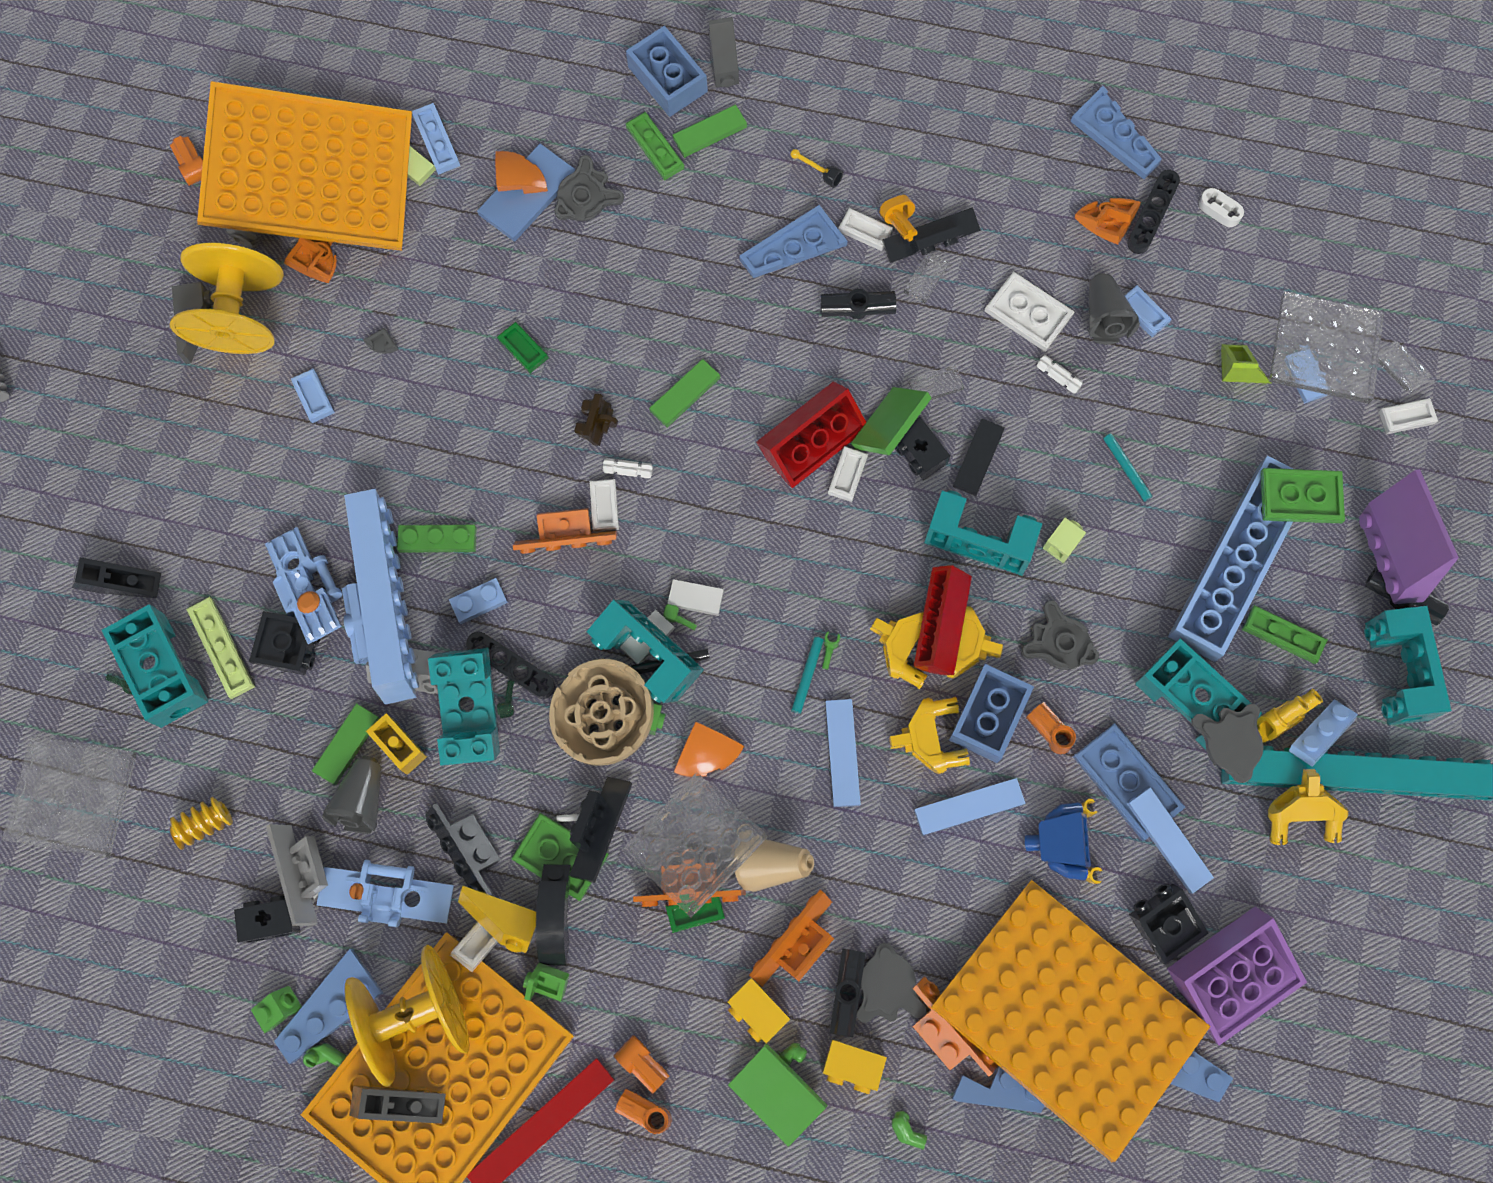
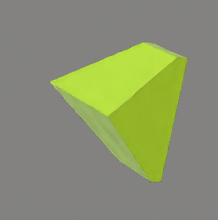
[1221,344,1272,384]

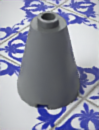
[1088,273,1140,345]
[322,756,381,834]

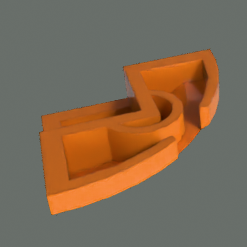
[495,151,548,194]
[1075,198,1141,245]
[284,238,337,283]
[674,722,744,778]

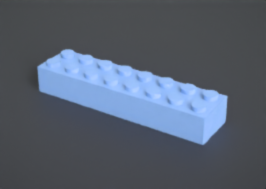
[1168,455,1293,662]
[344,489,419,705]

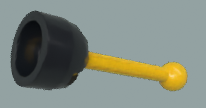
[790,149,844,188]

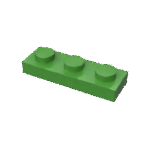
[397,525,477,553]

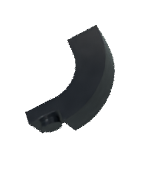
[536,864,571,966]

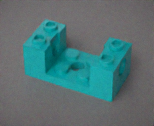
[924,490,1043,576]
[586,600,704,703]
[101,604,209,728]
[1364,606,1452,726]
[1135,638,1262,750]
[428,648,500,766]

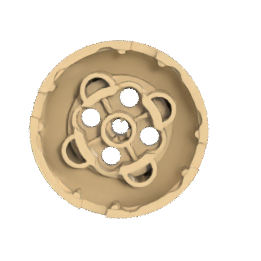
[549,659,654,766]

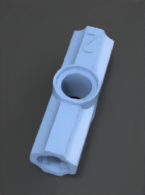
[342,583,368,664]

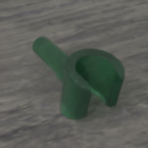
[105,674,133,696]
[497,681,514,718]

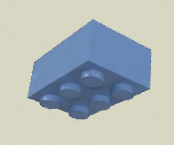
[626,26,708,117]
[949,664,1034,763]

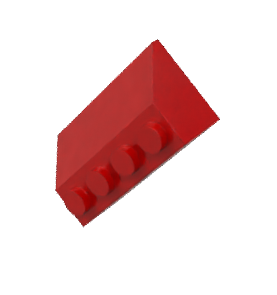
[756,381,866,488]

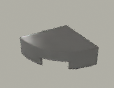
[363,328,398,354]

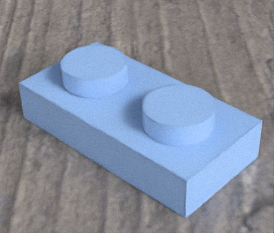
[449,578,508,624]

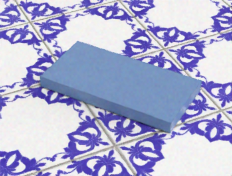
[477,144,576,242]
[1073,723,1185,841]

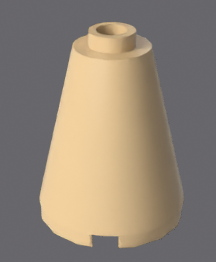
[734,836,814,892]

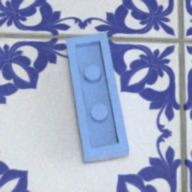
[412,103,460,175]
[1289,699,1358,767]

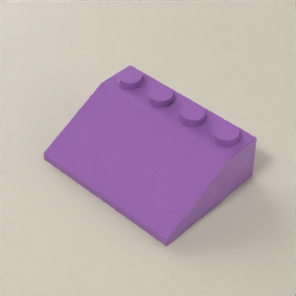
[1359,470,1459,604]
[1167,907,1307,1045]

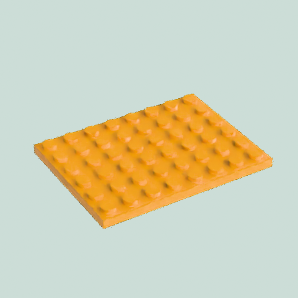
[197,81,412,251]
[931,880,1211,1163]
[301,932,575,1183]

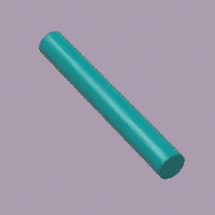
[1103,433,1153,502]
[791,637,824,714]

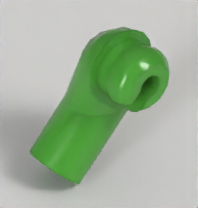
[303,1043,347,1068]
[779,1043,807,1066]
[892,1111,927,1150]

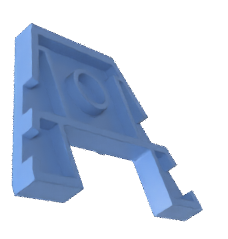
[951,1066,1044,1113]

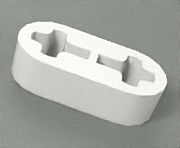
[1199,188,1244,227]

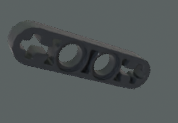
[1127,170,1180,254]
[466,632,555,699]

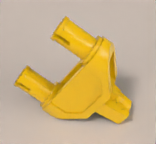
[946,606,1003,678]
[870,612,928,689]
[1257,688,1323,743]
[889,697,970,774]
[1268,769,1349,845]

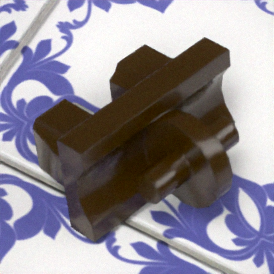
[574,394,618,446]

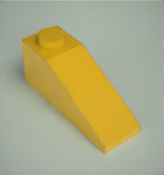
[458,886,536,953]

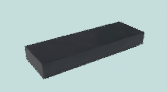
[953,419,1005,496]

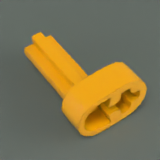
[879,195,917,242]

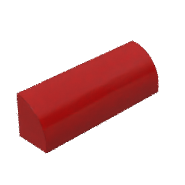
[914,565,972,675]

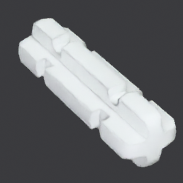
[1037,355,1083,393]
[603,458,653,478]

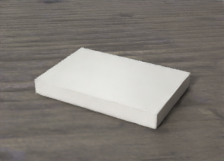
[985,271,1074,352]

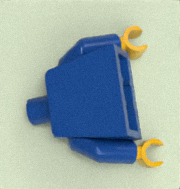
[1025,799,1102,884]

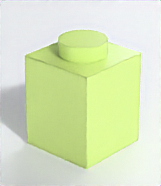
[1043,518,1086,563]

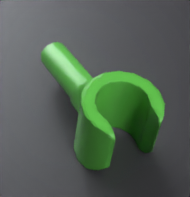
[663,604,697,631]
[822,631,840,670]

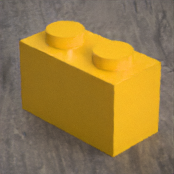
[366,713,427,775]
[728,978,790,1044]
[822,1039,887,1095]

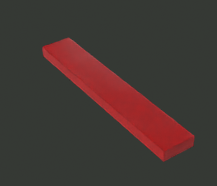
[467,1058,615,1183]

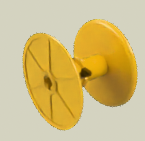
[170,243,284,354]
[345,945,470,1087]

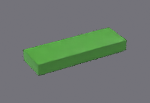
[673,105,747,158]
[626,112,685,181]
[649,359,720,428]
[1242,605,1328,664]
[312,703,380,786]

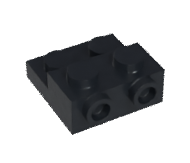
[249,611,321,676]
[1129,884,1209,965]

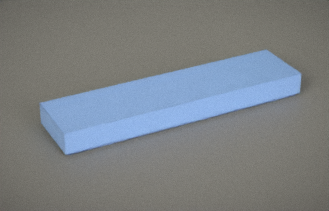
[825,699,861,807]
[914,778,1026,836]
[1126,787,1214,894]

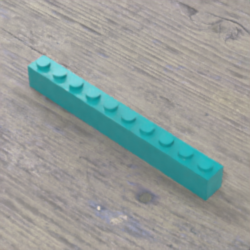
[1221,746,1493,801]

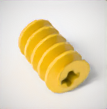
[170,797,233,850]

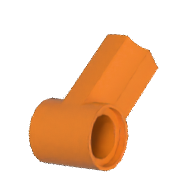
[170,136,203,186]
[1026,702,1076,754]
[613,1035,670,1094]
[615,1088,672,1134]

